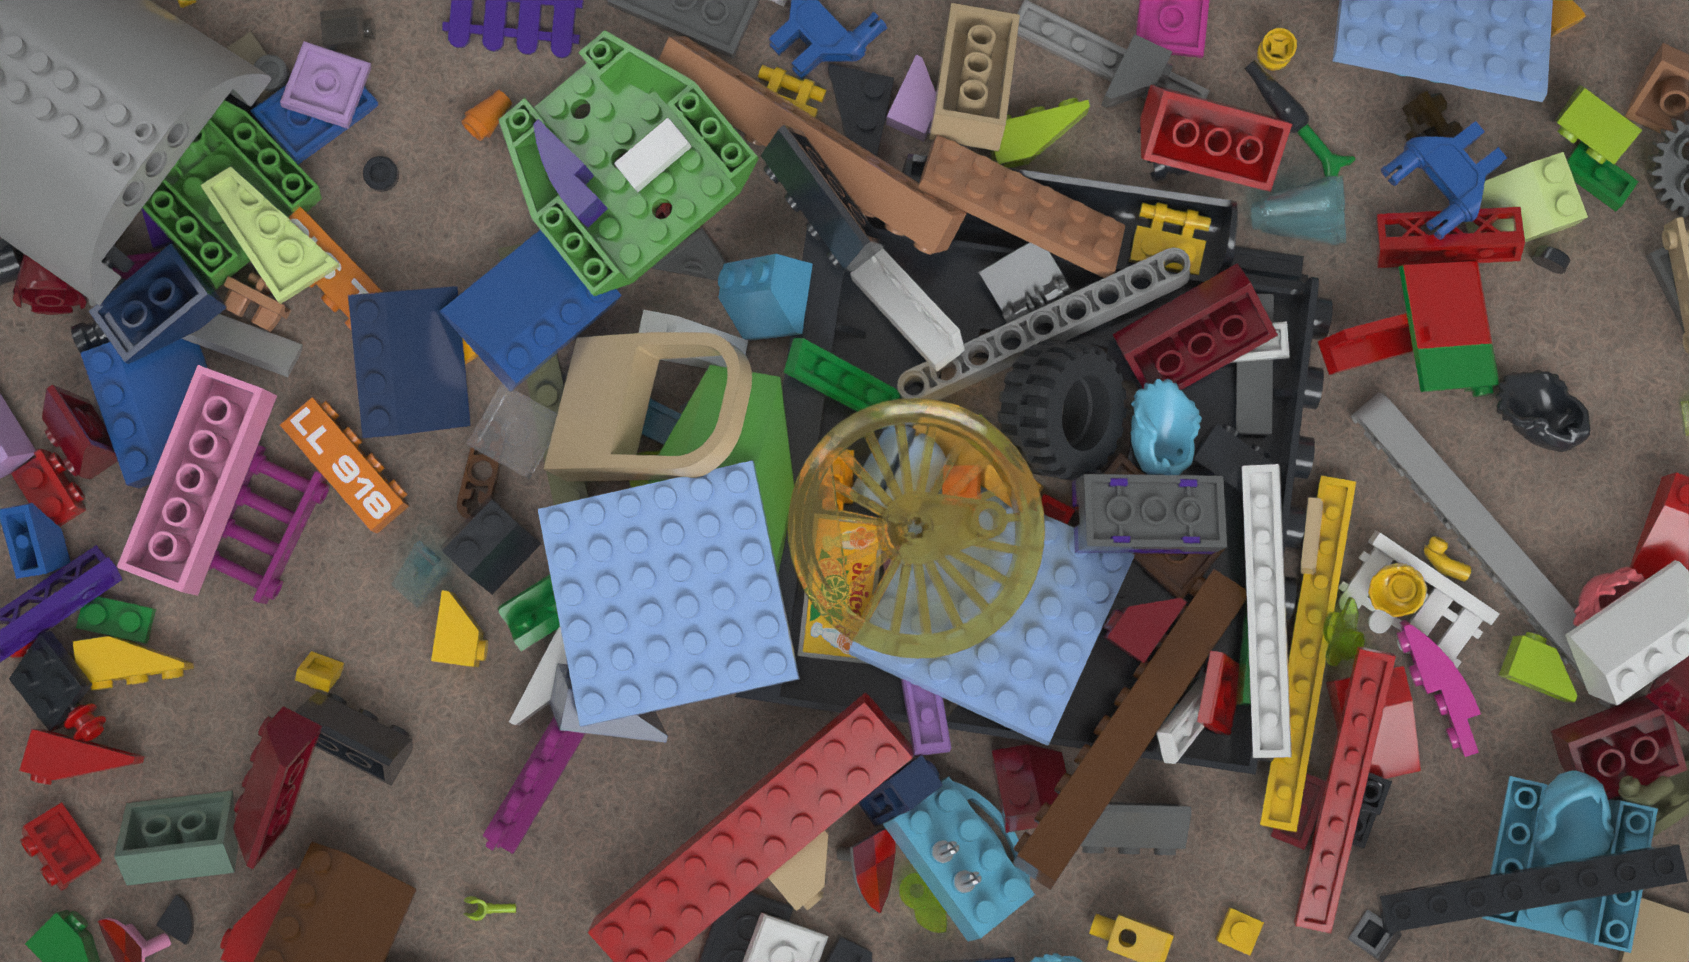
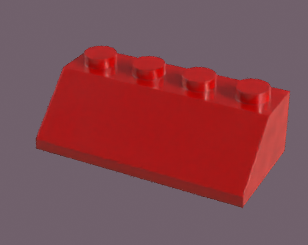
[1140,84,1292,192]

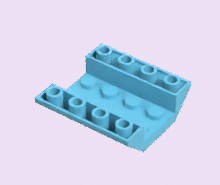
[1482,776,1658,953]

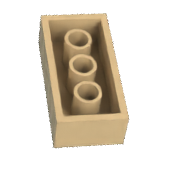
[929,3,1020,151]

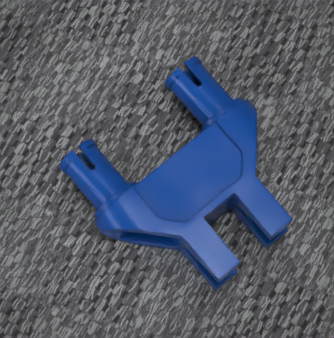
[769,0,887,80]
[1381,121,1507,240]

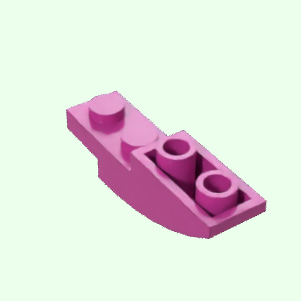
[1396,620,1481,757]

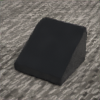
[1348,909,1402,962]

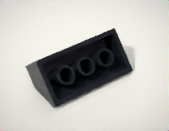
[760,125,886,271]

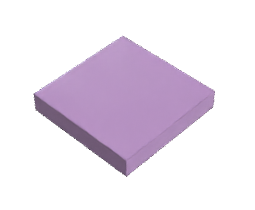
[280,41,371,129]

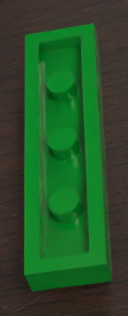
[784,338,900,425]

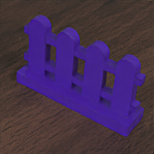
[442,0,584,58]

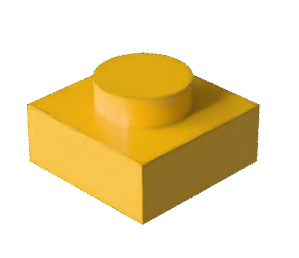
[295,651,344,692]
[1215,907,1264,956]

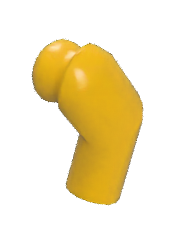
[1424,536,1471,582]

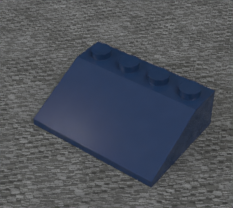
[348,286,471,438]

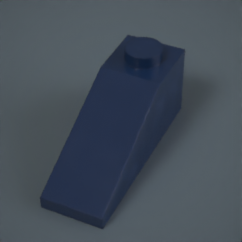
[858,755,943,826]

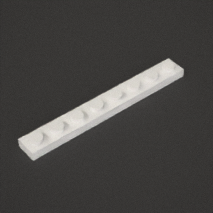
[1242,464,1292,758]

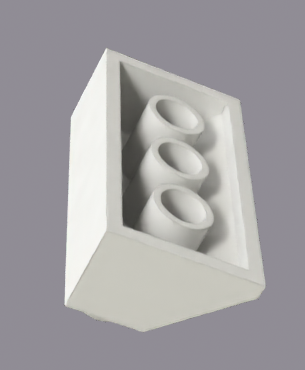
[1565,560,1689,705]

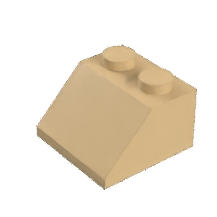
[768,829,829,911]

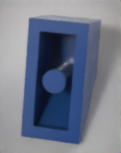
[0,503,71,579]

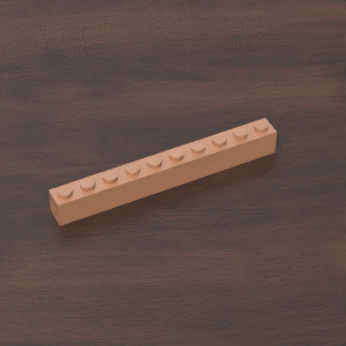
[658,36,966,254]

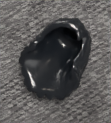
[1495,370,1591,452]

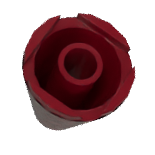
[12,254,87,315]

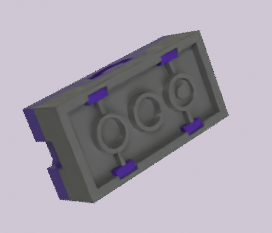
[1072,474,1227,554]

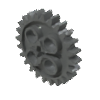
[1647,111,1689,218]

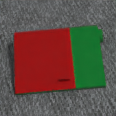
[1399,261,1500,397]

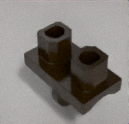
[1402,90,1463,141]

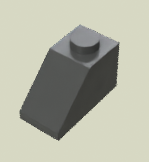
[1101,34,1174,108]

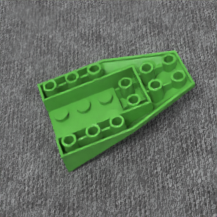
[142,100,322,289]
[648,365,795,573]

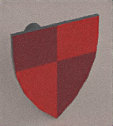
[837,827,896,914]

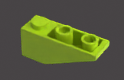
[990,98,1090,168]

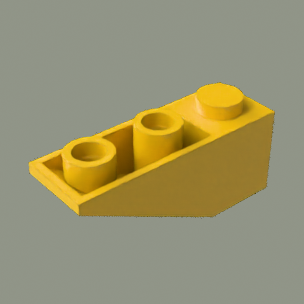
[73,636,194,690]

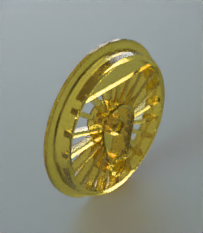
[788,398,1045,659]

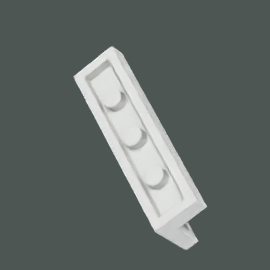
[850,249,965,371]

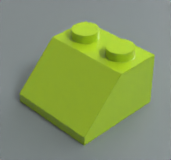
[1555,85,1642,165]

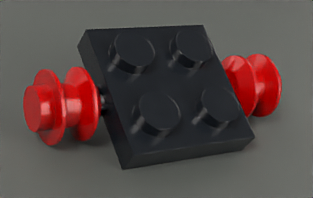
[9,631,106,742]

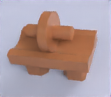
[223,272,292,332]

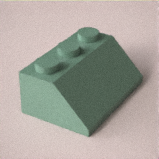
[114,791,238,886]

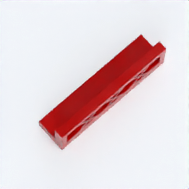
[1376,207,1525,268]
[1318,313,1413,375]

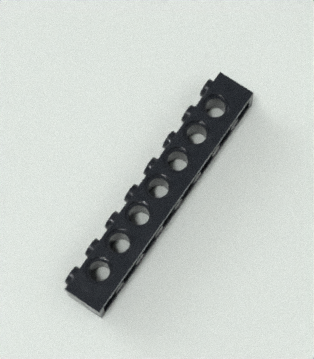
[1376,843,1688,933]

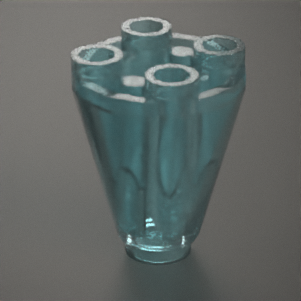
[1251,175,1346,246]

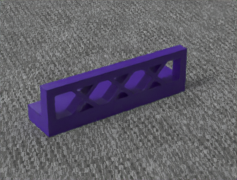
[0,545,122,662]

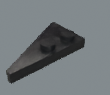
[828,64,894,156]

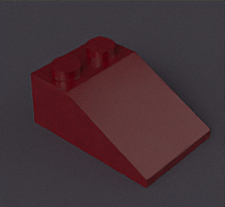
[42,385,118,480]

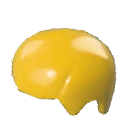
[1368,563,1428,617]

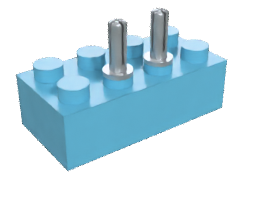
[883,777,1035,942]

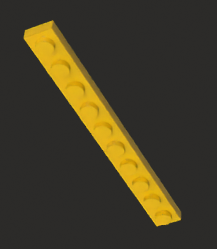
[1260,476,1356,832]

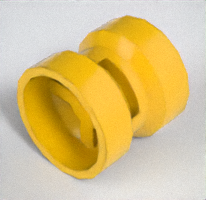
[1257,28,1297,71]

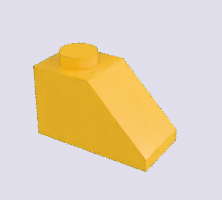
[431,590,488,667]

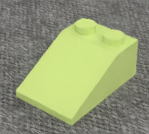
[1465,152,1588,242]

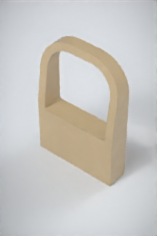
[544,332,752,482]

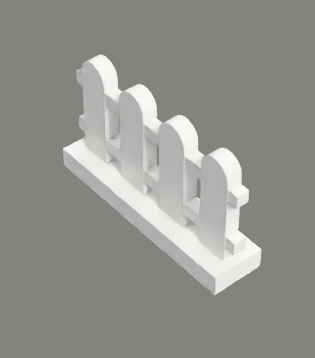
[1338,530,1499,668]

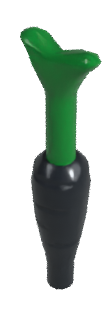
[1244,60,1356,188]

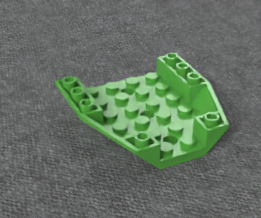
[499,30,759,296]

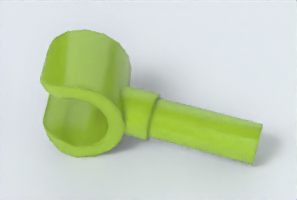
[463,896,516,921]

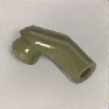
[1618,775,1674,806]

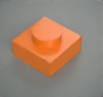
[942,465,981,503]

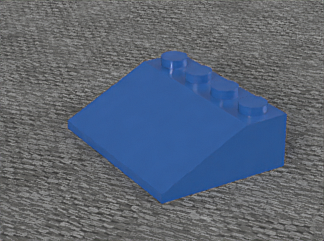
[440,229,622,392]
[80,339,208,489]

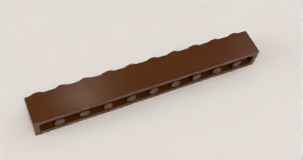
[1013,569,1247,890]

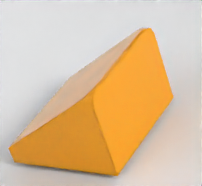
[1551,0,1586,37]

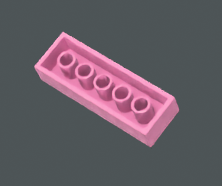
[117,365,277,596]

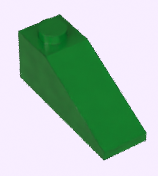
[25,909,100,962]

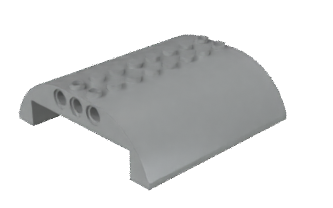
[0,0,272,306]

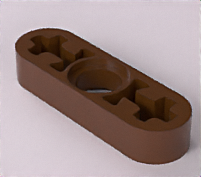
[457,420,508,519]

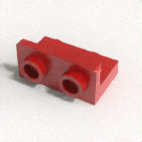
[11,448,87,527]
[20,802,102,891]

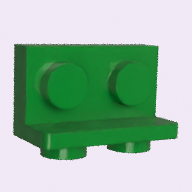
[498,574,560,651]

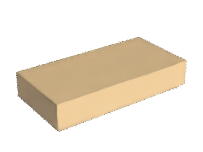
[1301,497,1323,575]

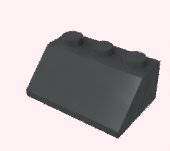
[1081,802,1191,855]

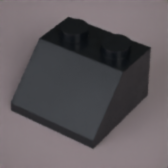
[441,495,541,595]

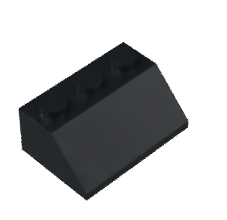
[295,691,413,786]

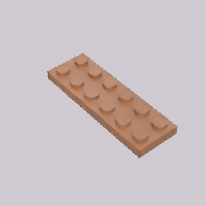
[917,134,1125,278]

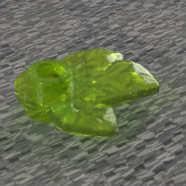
[1323,597,1365,666]
[899,872,947,933]

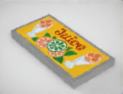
[798,514,885,664]

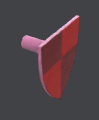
[98,918,171,962]

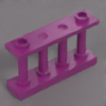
[208,444,330,604]

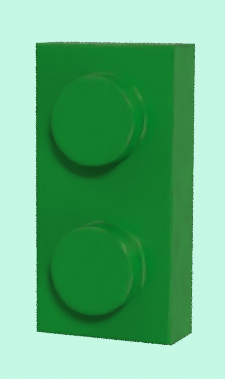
[1567,141,1639,212]
[76,596,156,644]

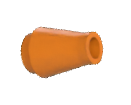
[461,90,512,141]

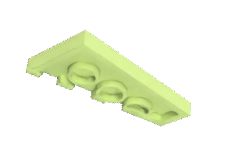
[200,167,340,304]

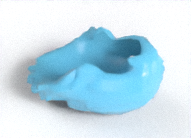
[1130,379,1202,475]
[1533,770,1615,863]

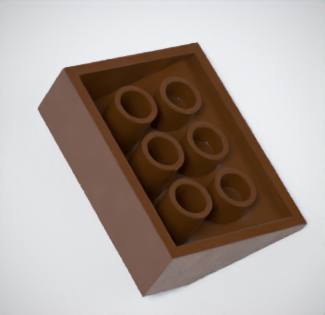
[254,842,417,962]

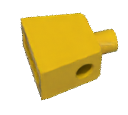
[1089,913,1175,962]

